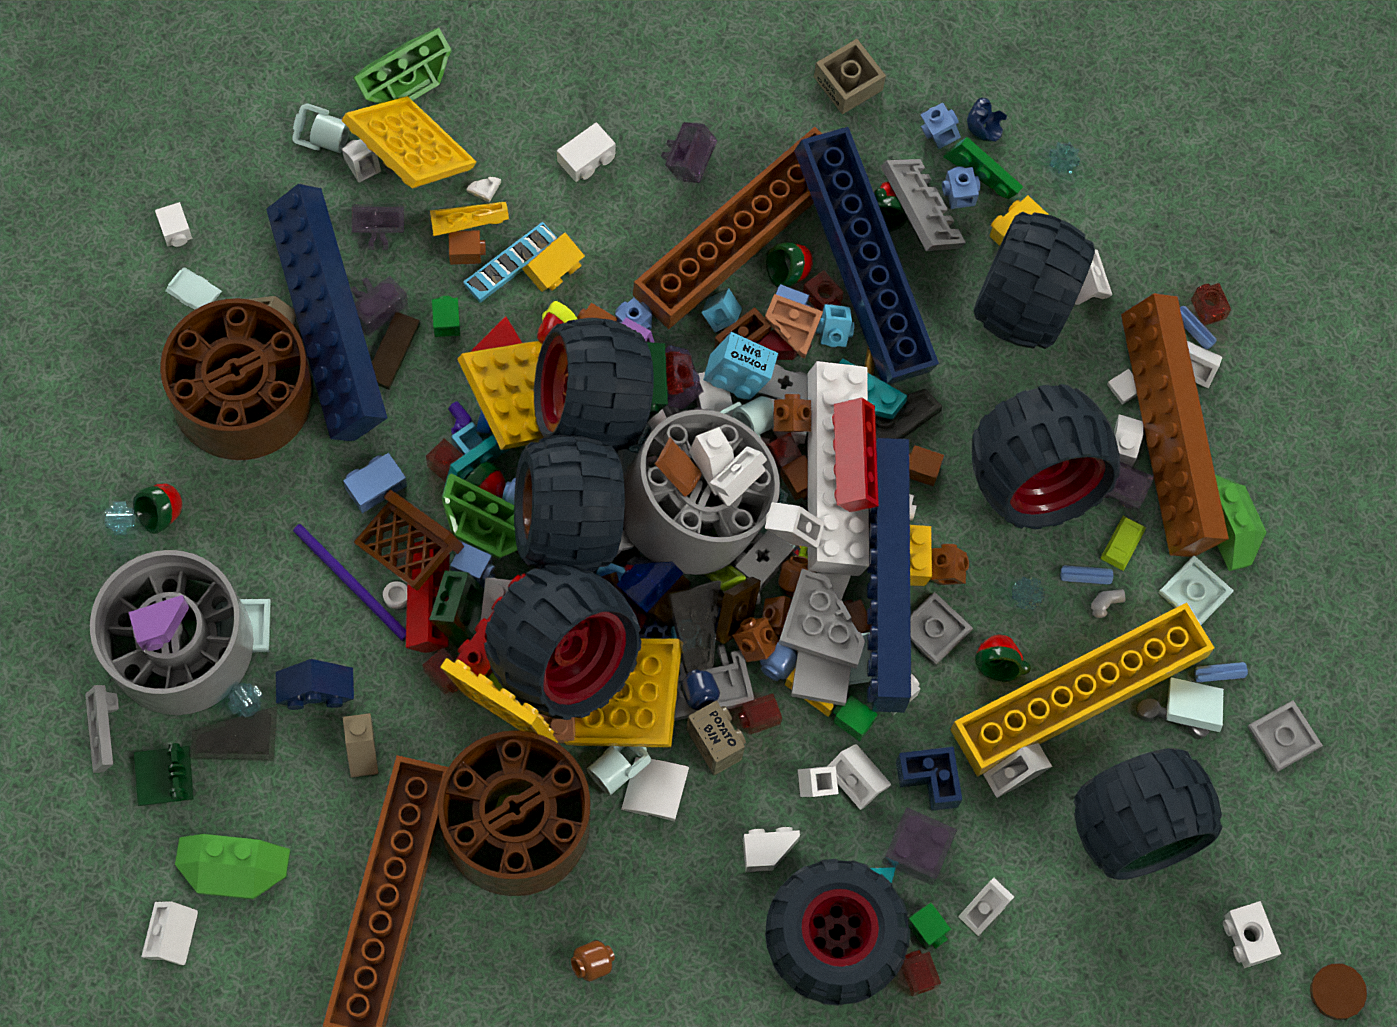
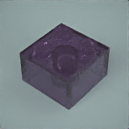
[882,807,957,886]

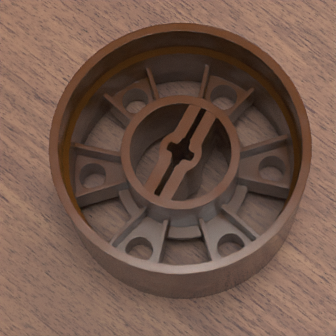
[160,298,313,460]
[438,730,590,896]

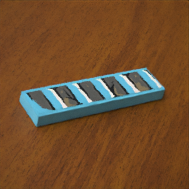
[463,222,557,303]

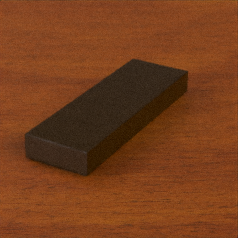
[372,311,420,390]

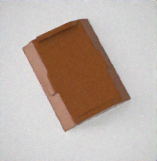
[655,437,702,497]

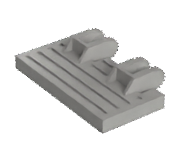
[881,159,966,251]
[674,644,755,721]

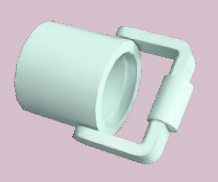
[293,104,350,153]
[720,396,774,438]
[587,746,651,795]

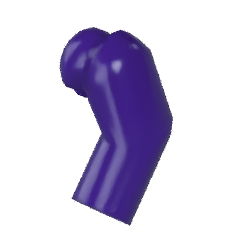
[448,401,472,435]

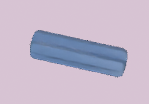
[1180,306,1217,349]
[1060,565,1113,584]
[1194,662,1248,682]

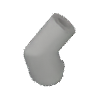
[1091,589,1125,618]

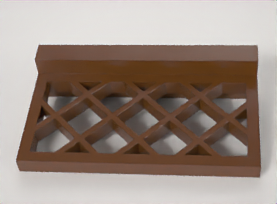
[354,489,464,591]

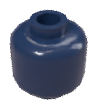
[680,670,720,710]

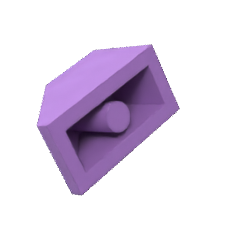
[128,595,189,651]

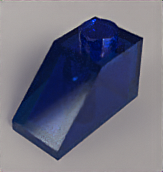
[616,561,684,613]

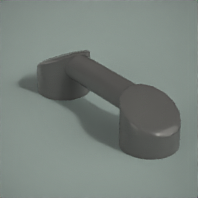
[1136,699,1210,739]

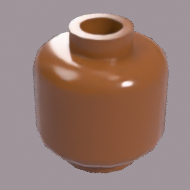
[778,556,816,597]
[571,940,615,982]

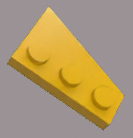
[430,202,509,236]

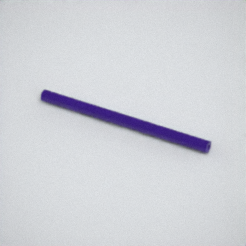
[293,524,406,641]

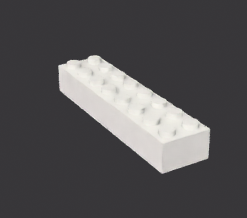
[808,361,869,576]

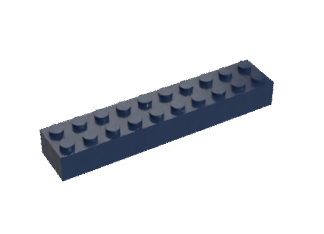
[794,127,939,385]
[266,184,388,441]
[867,438,911,713]

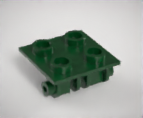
[134,743,194,806]

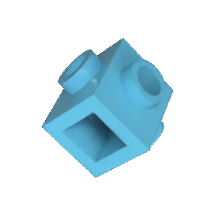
[816,304,854,347]

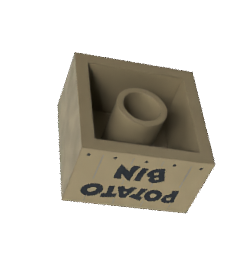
[814,39,886,114]
[686,700,746,775]

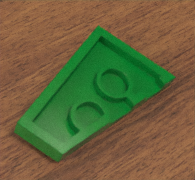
[943,137,1023,199]

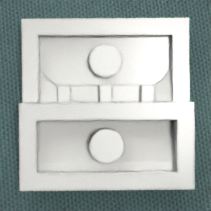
[621,757,689,821]

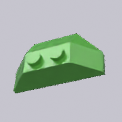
[353,28,451,104]
[442,473,518,559]
[1215,474,1266,571]
[175,834,290,899]

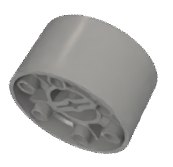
[623,410,780,575]
[90,550,254,715]

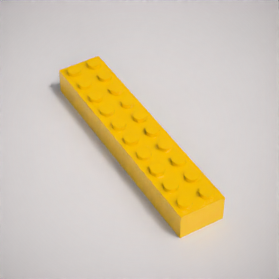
[951,602,1214,777]

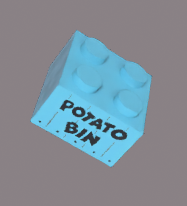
[703,332,778,401]

